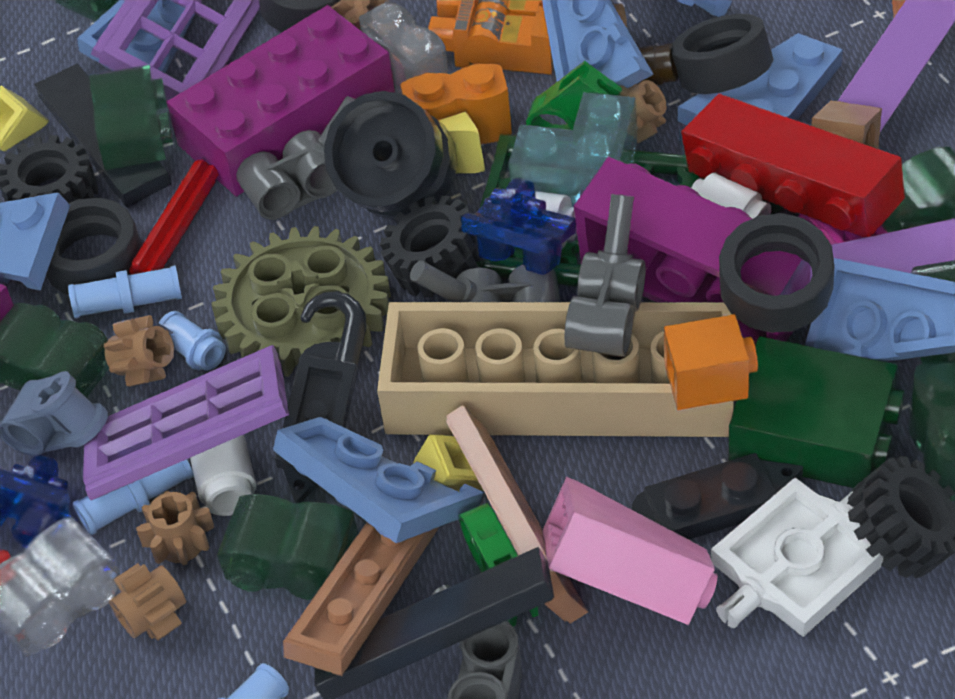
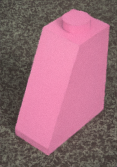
[542,477,717,625]

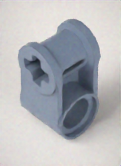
[0,371,108,456]

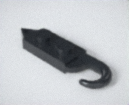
[275,291,367,505]
[632,453,803,540]

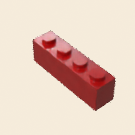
[681,93,905,238]

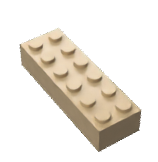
[377,302,734,437]

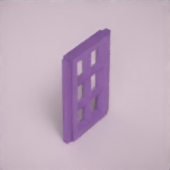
[91,0,260,100]
[83,345,289,500]

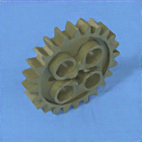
[211,226,391,377]

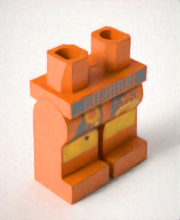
[428,0,554,75]

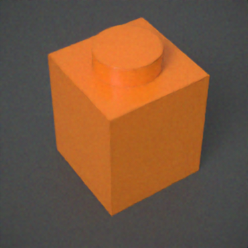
[664,314,758,410]

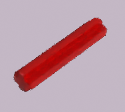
[129,159,219,275]

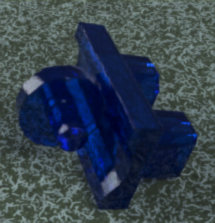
[461,177,576,275]
[0,454,81,554]

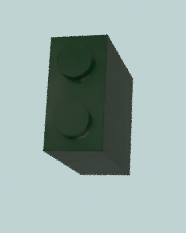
[728,336,905,488]

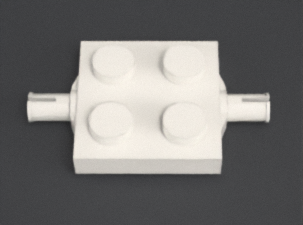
[711,478,884,637]

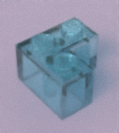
[509,92,637,207]

